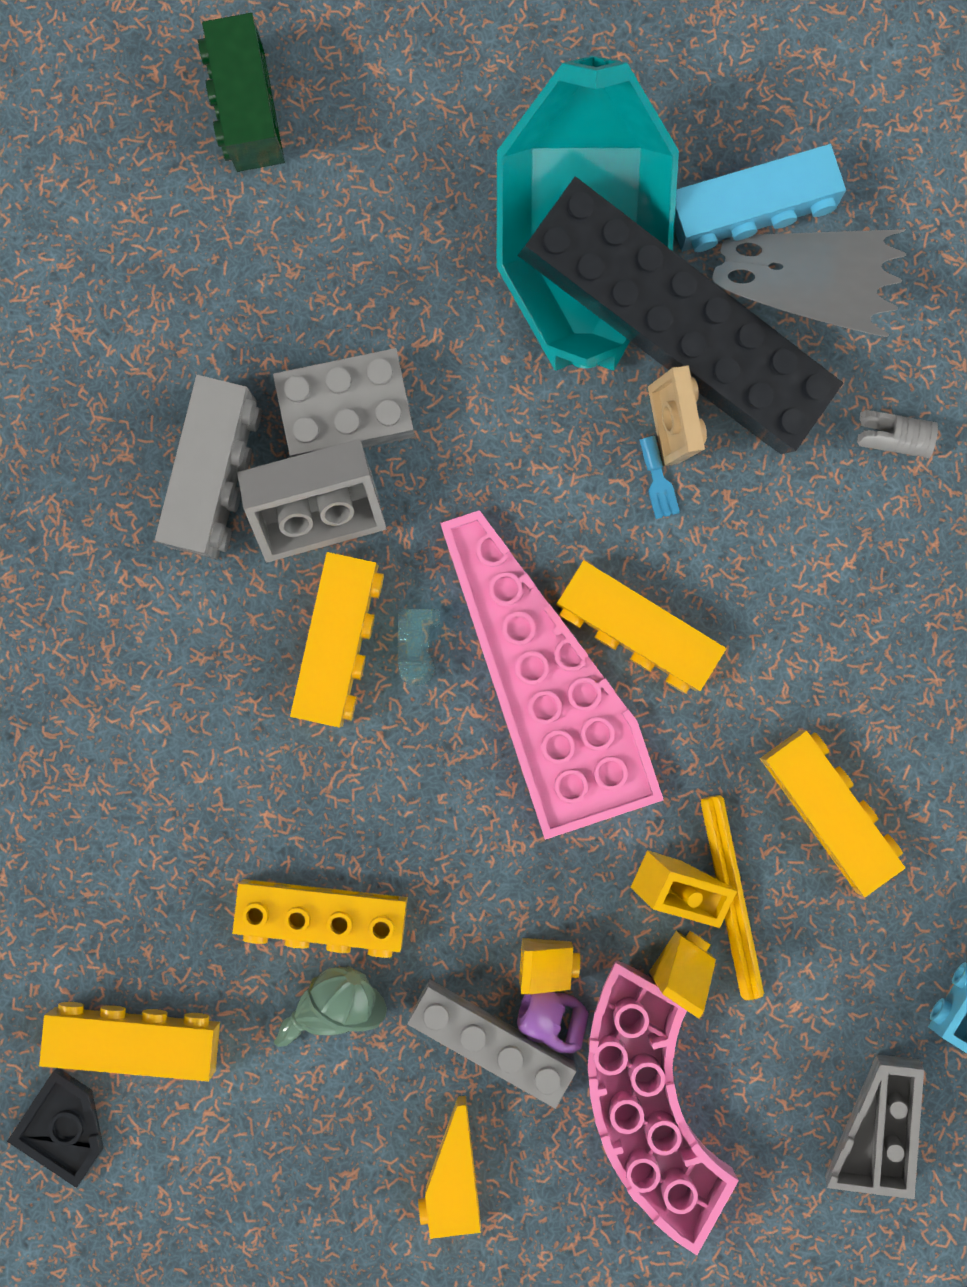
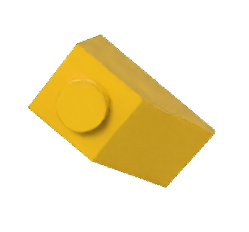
[630,850,737,928]
[519,938,580,995]

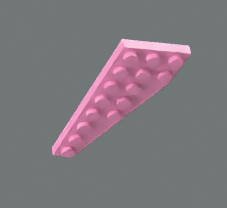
[440,510,664,840]

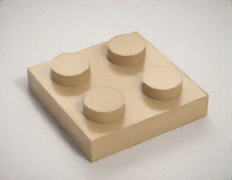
[648,365,707,467]

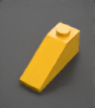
[649,930,716,1018]
[418,1096,481,1239]

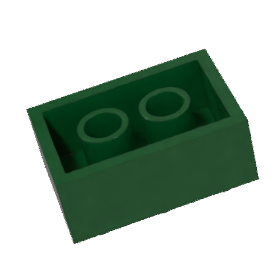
[198,12,285,172]

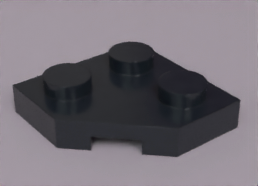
[7,1068,104,1188]

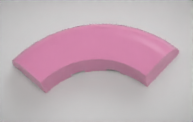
[588,960,739,1255]

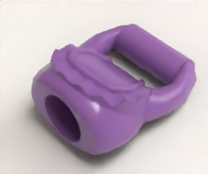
[517,992,589,1054]

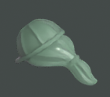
[274,966,387,1047]

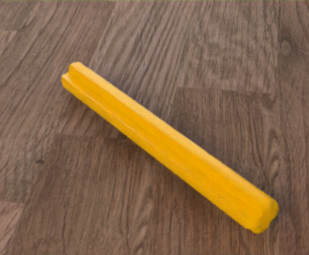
[701,795,764,1000]

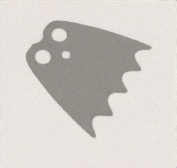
[712,229,906,337]

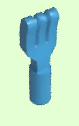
[639,436,680,519]

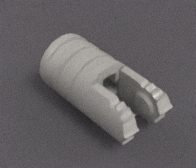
[857,410,938,458]

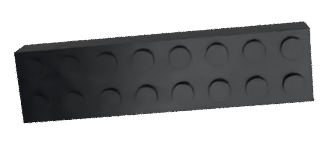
[517,176,843,454]

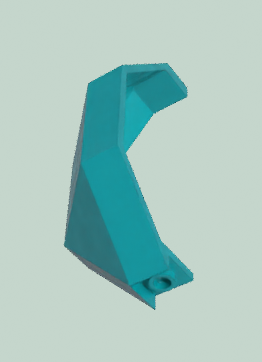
[496,55,679,371]

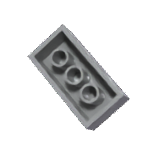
[154,374,262,560]

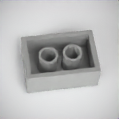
[273,348,415,457]
[237,439,387,563]

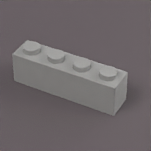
[407,979,576,1109]

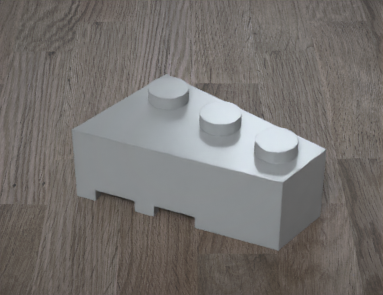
[825,1054,924,1199]

